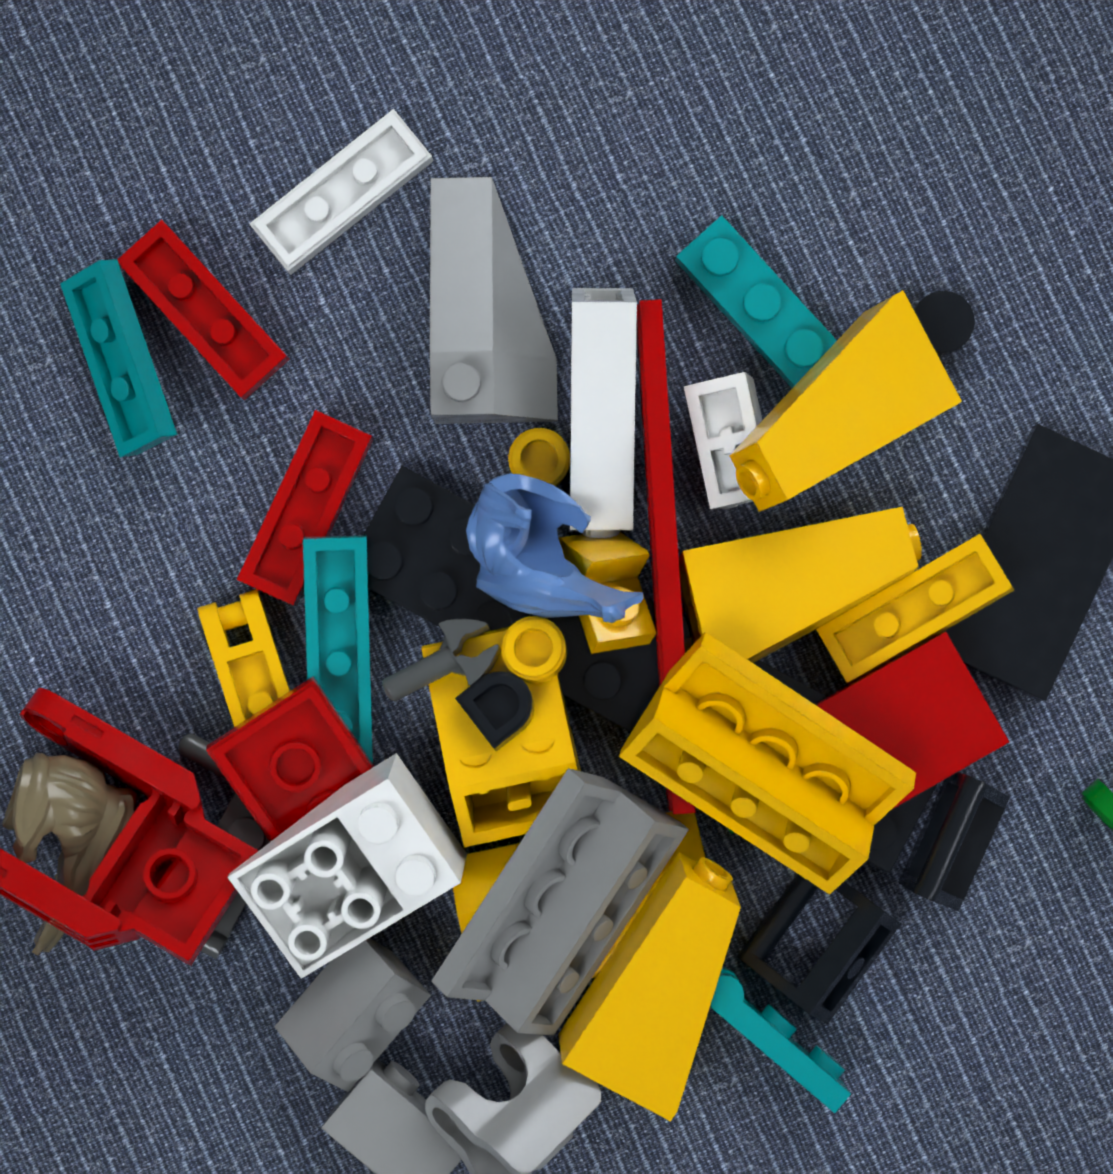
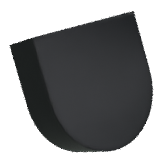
[455,671,534,751]

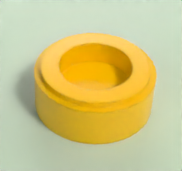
[508,428,570,487]
[501,616,567,683]

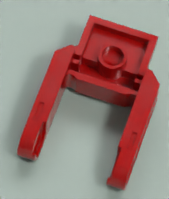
[0,688,259,966]

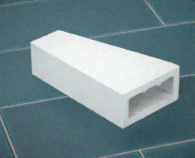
[570,288,637,538]

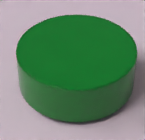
[1081,779,1113,831]

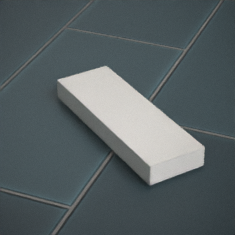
[250,109,433,275]

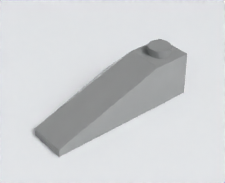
[430,177,558,424]

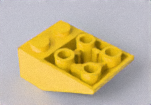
[421,627,581,848]

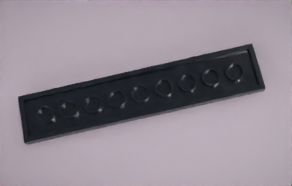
[363,465,938,873]

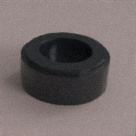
[913,291,975,355]

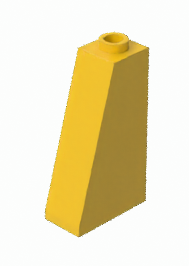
[729,291,962,512]
[679,507,922,663]
[558,852,741,1122]

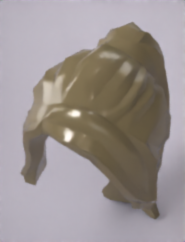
[2,753,137,956]

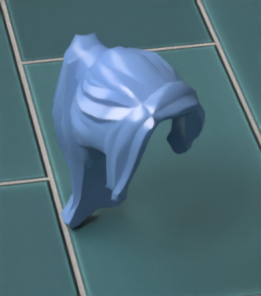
[466,474,644,623]

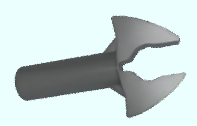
[382,619,501,702]

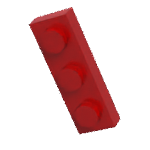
[117,219,290,401]
[237,410,374,606]

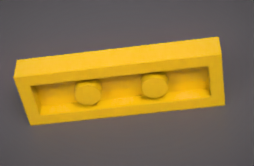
[816,534,1014,685]

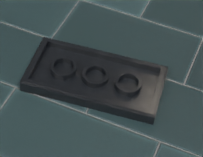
[943,424,1113,701]

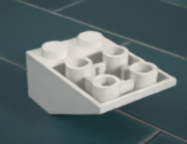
[228,753,467,979]

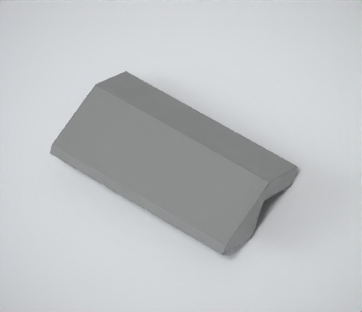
[431,768,689,1036]

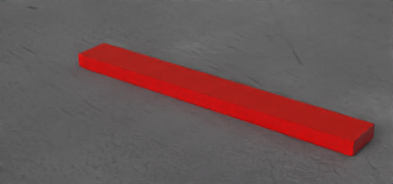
[636,299,695,814]

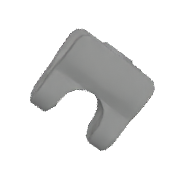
[425,1023,601,1174]

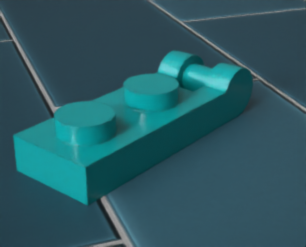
[710,967,851,1113]

